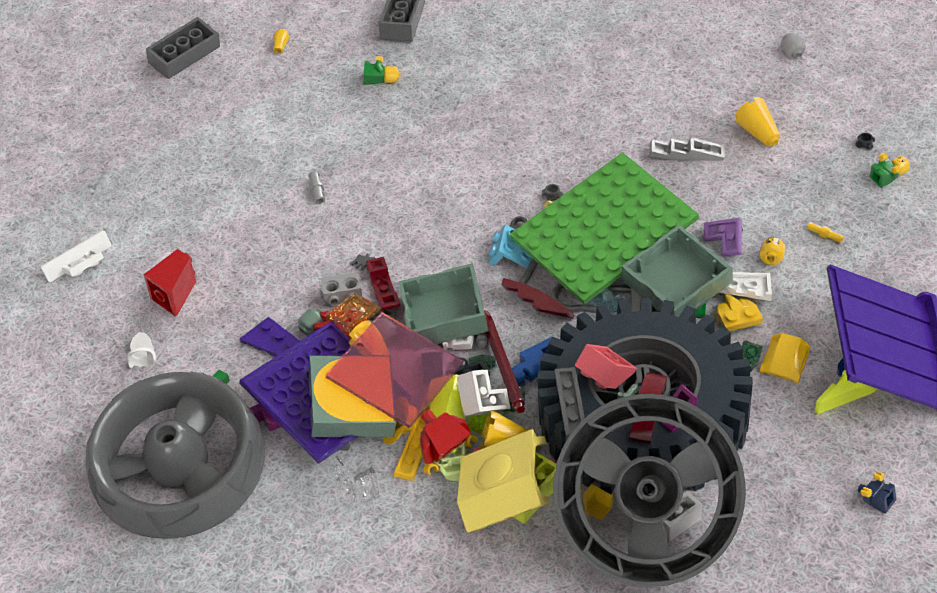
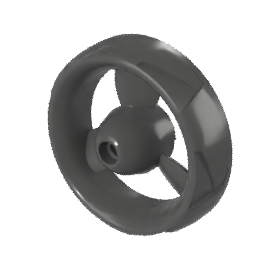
[85,371,265,539]
[553,394,746,587]

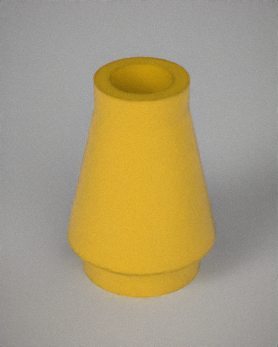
[273,29,290,53]

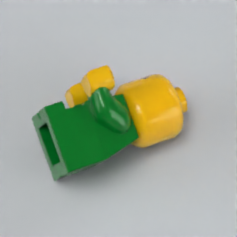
[363,56,401,85]
[870,153,910,188]

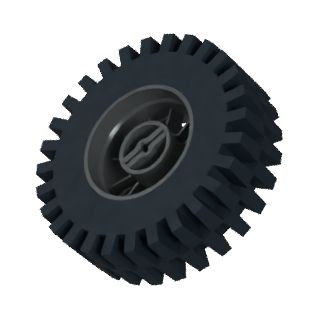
[537,298,753,495]

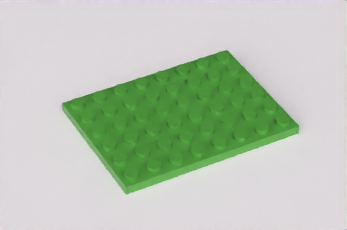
[510,152,699,305]

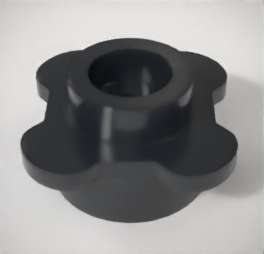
[855,133,875,150]

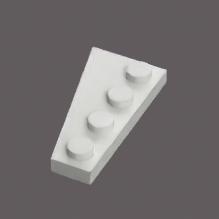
[719,272,772,301]

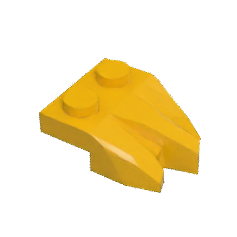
[714,294,763,331]

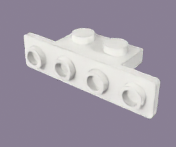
[41,230,112,282]

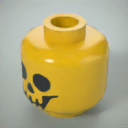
[759,237,785,265]

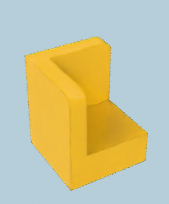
[582,484,613,521]

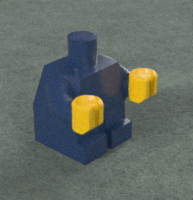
[858,471,897,514]

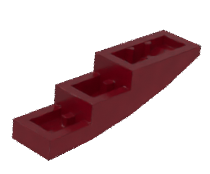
[501,278,575,319]

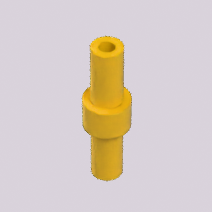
[807,222,844,243]

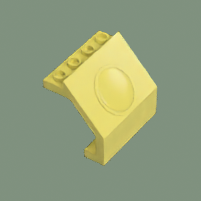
[457,429,549,533]

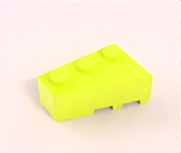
[513,451,557,524]

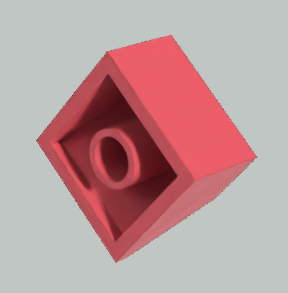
[575,344,637,389]

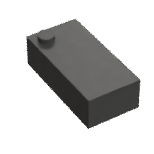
[379,0,425,42]
[146,17,220,79]

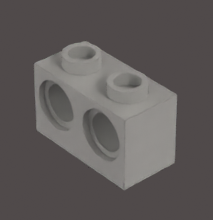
[321,272,363,306]

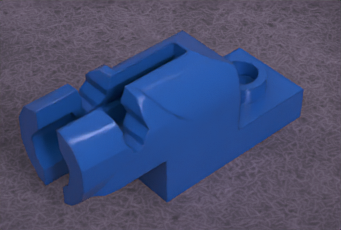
[512,336,553,388]

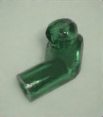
[468,354,497,369]

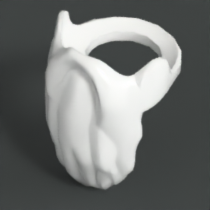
[127,332,156,368]

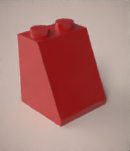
[143,249,196,316]

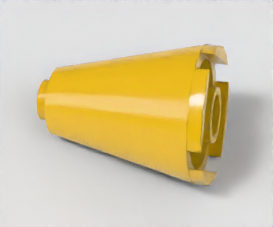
[734,97,780,147]
[480,411,537,450]

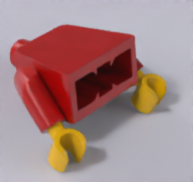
[420,409,478,476]

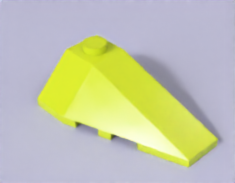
[815,370,877,414]
[426,375,466,454]

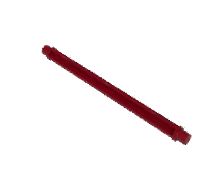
[484,310,525,413]

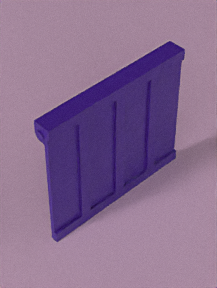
[826,264,937,409]

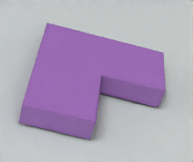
[704,217,742,256]

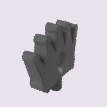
[351,253,375,270]

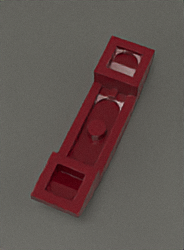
[366,257,401,311]
[630,373,667,444]

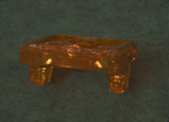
[326,293,380,335]

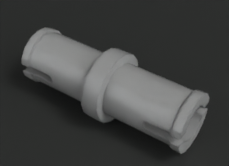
[308,171,325,204]

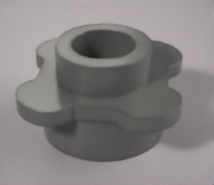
[542,184,563,202]

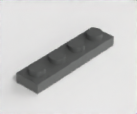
[554,367,585,440]

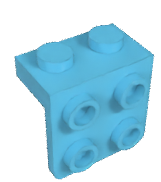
[488,224,532,268]

